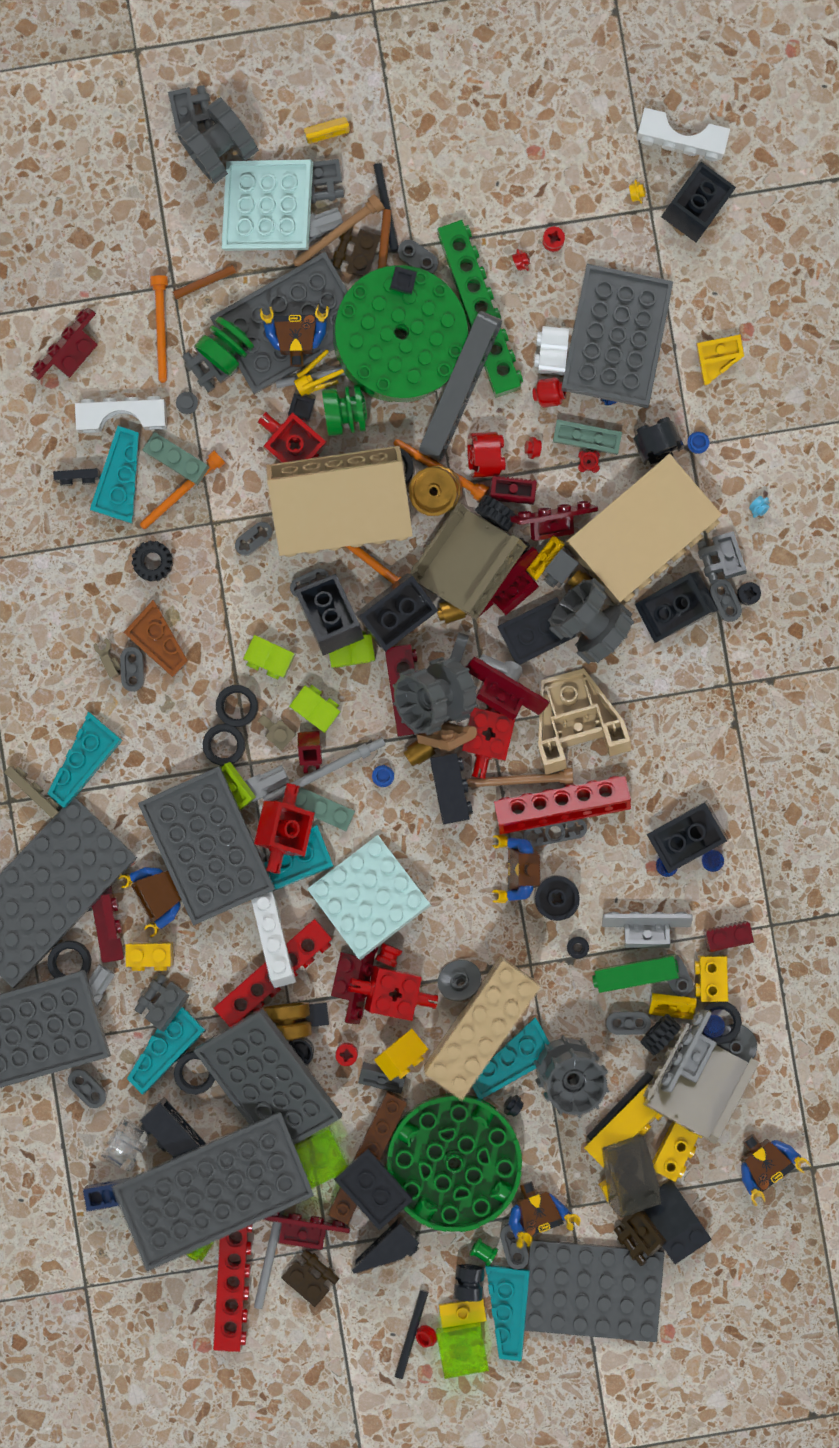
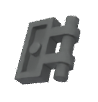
[168,85,213,130]
[311,159,344,204]
[182,334,238,393]
[697,531,747,584]
[134,973,190,1032]

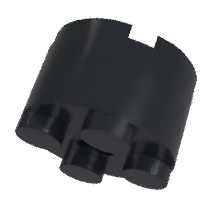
[633,417,684,465]
[534,875,580,921]

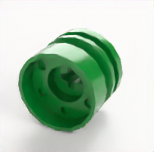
[194,316,254,376]
[322,385,367,436]

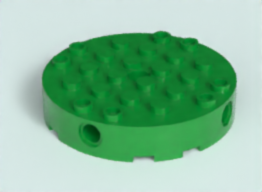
[333,265,468,403]
[387,1093,522,1232]

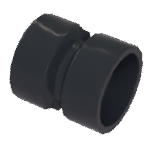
[288,1037,314,1066]
[453,1264,485,1302]

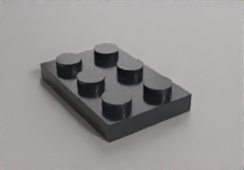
[497,597,577,665]
[334,1148,413,1230]

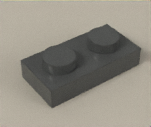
[358,1062,406,1094]

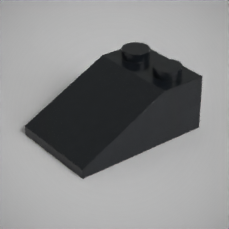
[661,162,736,243]
[634,571,718,643]
[646,800,729,874]
[634,1180,712,1265]
[351,1216,419,1274]

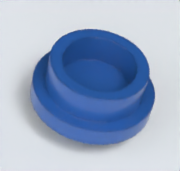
[687,432,710,454]
[372,765,394,787]

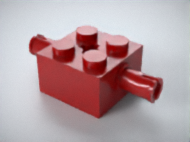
[257,412,327,463]
[462,706,516,779]
[254,783,315,874]
[348,966,438,1021]

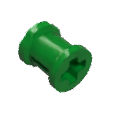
[469,1238,498,1267]

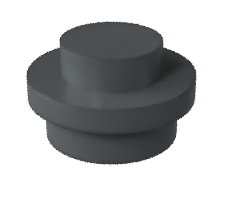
[176,392,198,414]

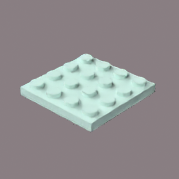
[222,160,313,251]
[307,835,431,960]

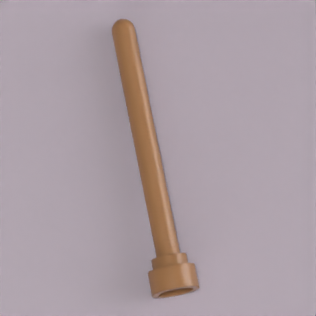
[293,194,384,267]
[467,768,573,787]

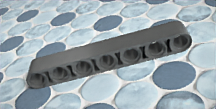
[419,311,502,462]

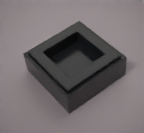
[390,266,417,295]
[288,393,316,422]
[306,1002,329,1027]

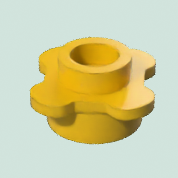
[629,179,646,204]

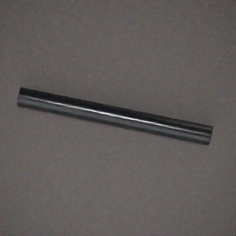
[373,163,399,251]
[587,1071,654,1141]
[395,1289,429,1379]

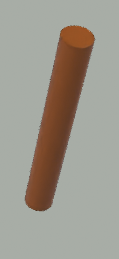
[378,209,392,269]
[173,265,236,300]

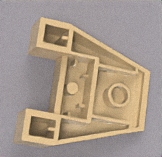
[538,668,631,775]

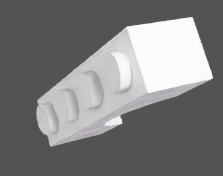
[636,108,730,161]
[75,396,167,433]
[251,891,296,988]

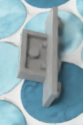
[602,912,693,948]
[661,1010,716,1093]

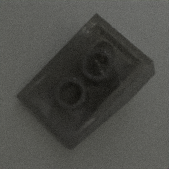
[602,1134,661,1218]

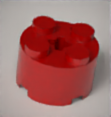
[467,432,506,478]

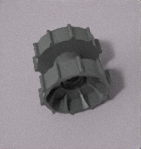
[174,97,259,184]
[548,578,634,664]
[392,657,478,735]
[533,1035,610,1118]

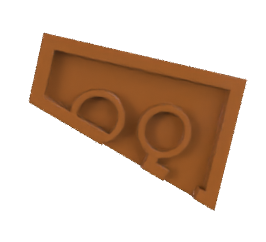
[123,600,188,678]

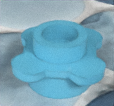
[749,496,770,518]

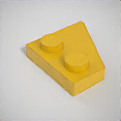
[696,334,744,385]

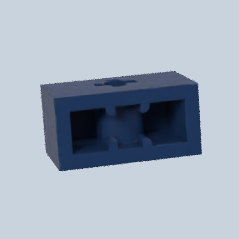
[83,1177,130,1212]

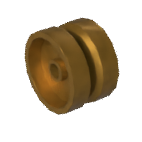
[409,466,462,516]
[260,1002,312,1040]

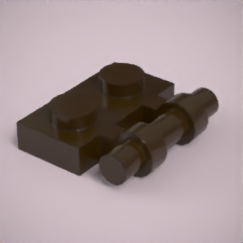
[332,227,381,277]
[614,1206,666,1266]
[281,1249,340,1307]

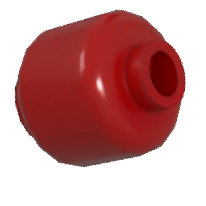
[532,377,566,408]

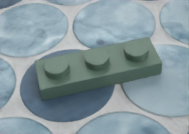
[553,419,622,455]
[143,432,210,486]
[295,787,355,831]

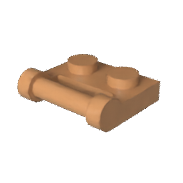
[417,721,477,751]

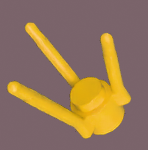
[294,350,344,396]

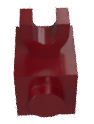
[297,731,322,774]

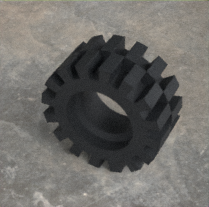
[475,495,517,532]
[132,540,173,582]
[640,1014,681,1056]

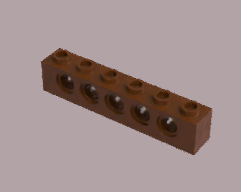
[328,1091,407,1225]

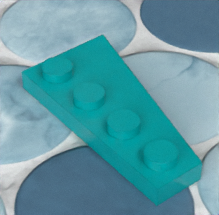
[90,426,140,524]
[47,712,123,808]
[264,825,334,892]
[127,1006,206,1095]
[472,1017,550,1100]
[485,1265,530,1362]

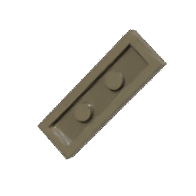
[4,766,60,819]

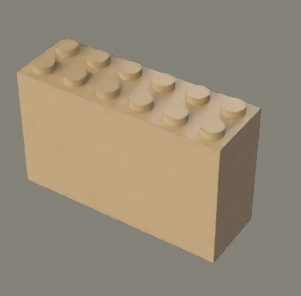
[266,446,413,557]
[565,454,722,605]
[424,956,541,1100]

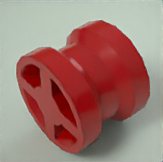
[542,226,565,252]
[376,943,403,968]
[335,1042,358,1066]

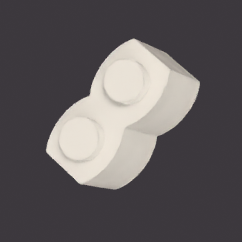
[534,326,569,376]

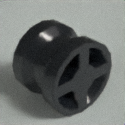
[737,582,761,606]

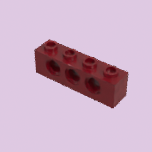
[385,644,418,737]

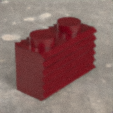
[490,475,537,505]
[703,920,754,952]

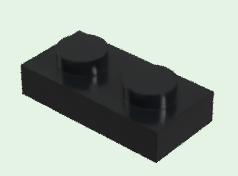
[53,468,101,486]

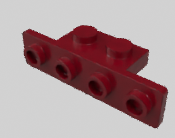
[31,307,98,381]
[510,501,598,541]
[478,547,539,618]
[465,657,550,720]
[92,886,124,963]
[331,947,378,1024]
[263,1212,351,1250]

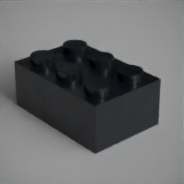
[355,573,438,652]
[295,574,364,656]
[430,753,473,825]
[140,1097,207,1159]

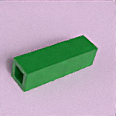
[592,954,680,993]

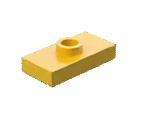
[439,1297,487,1328]

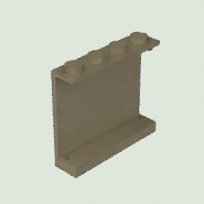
[410,502,527,620]
[643,1023,759,1145]

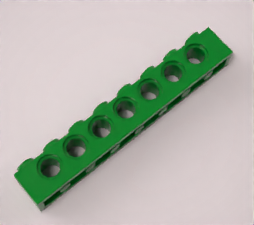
[437,220,523,398]

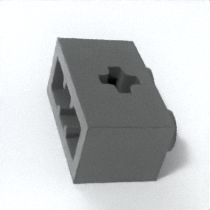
[542,549,579,588]

